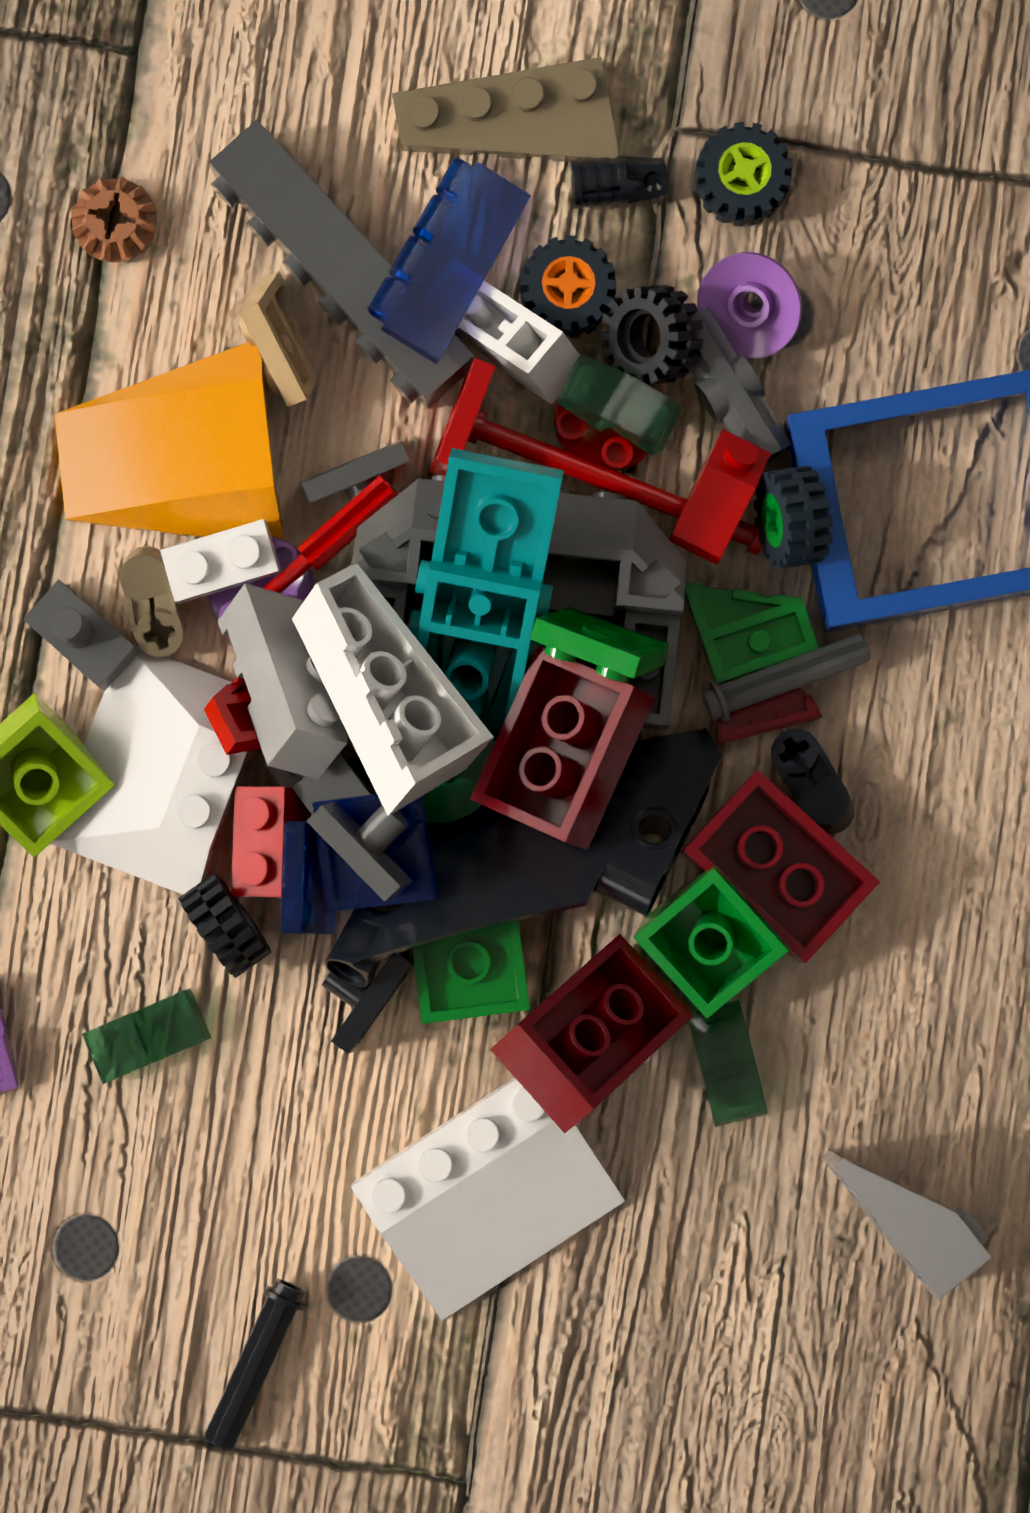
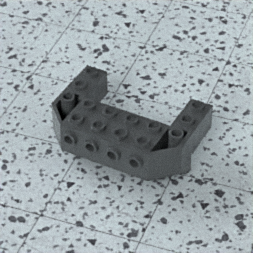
[351,475,687,731]

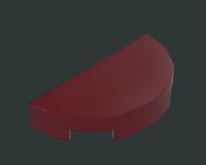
[716,687,823,746]

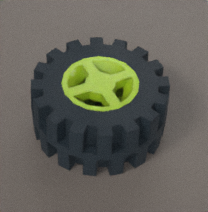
[694,122,793,227]

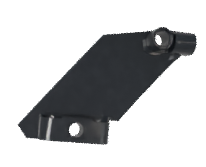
[324,728,722,987]

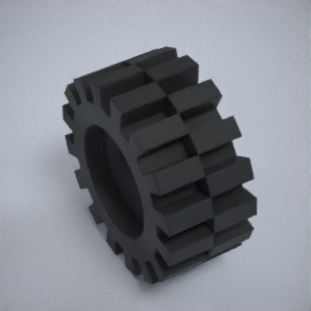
[600,285,704,386]
[178,872,272,978]

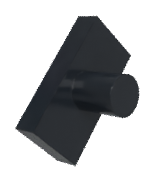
[322,952,414,1054]

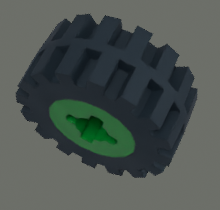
[754,466,832,569]

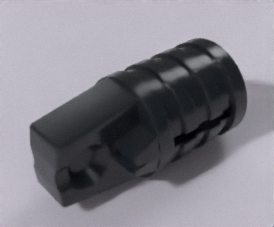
[570,156,668,209]

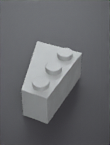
[218,583,347,780]

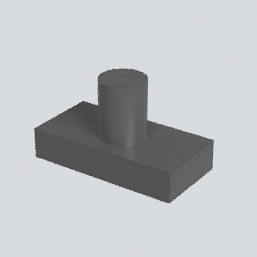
[301,441,410,503]
[23,579,140,692]
[307,802,413,902]

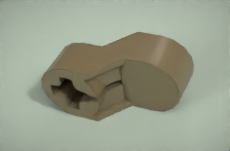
[119,546,186,657]

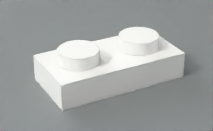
[160,519,281,604]

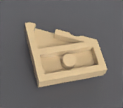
[239,271,317,407]

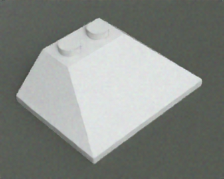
[51,645,250,894]

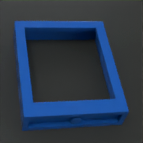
[783,370,1030,633]

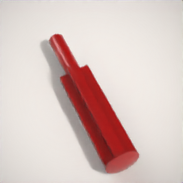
[263,475,398,594]

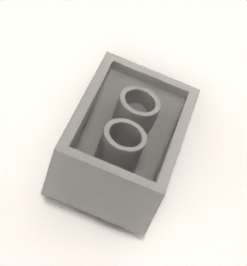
[821,1150,992,1300]

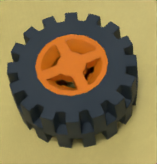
[520,235,616,339]

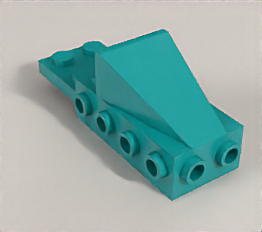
[409,448,564,742]

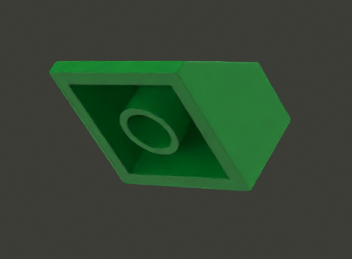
[633,866,790,1018]

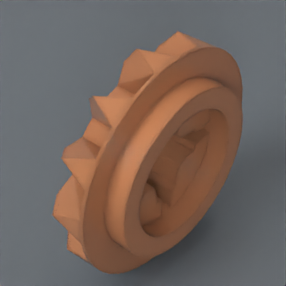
[71,176,157,263]

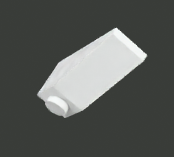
[422,261,586,405]

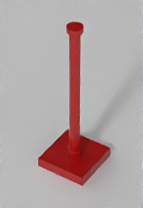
[427,358,763,555]

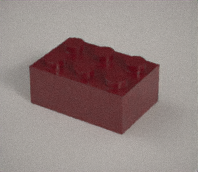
[470,646,655,851]
[680,770,880,963]
[490,934,694,1133]

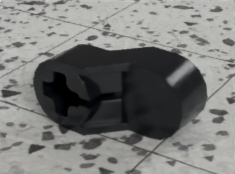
[771,729,855,835]

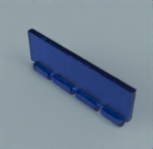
[367,158,531,364]

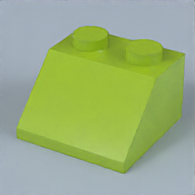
[0,693,115,858]

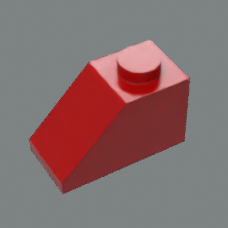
[669,429,771,565]

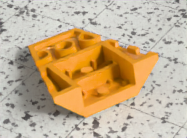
[55,342,284,540]

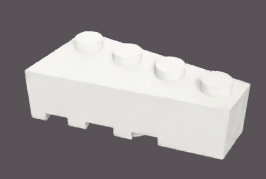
[292,563,493,816]

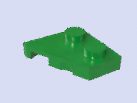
[685,583,819,684]

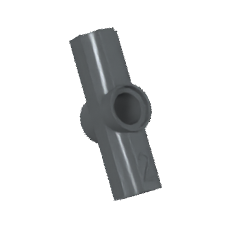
[687,308,792,463]

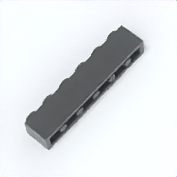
[209,119,474,409]

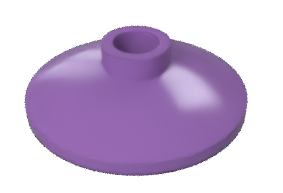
[697,252,802,359]

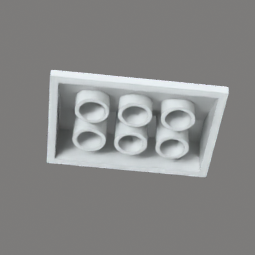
[351,1077,625,1320]

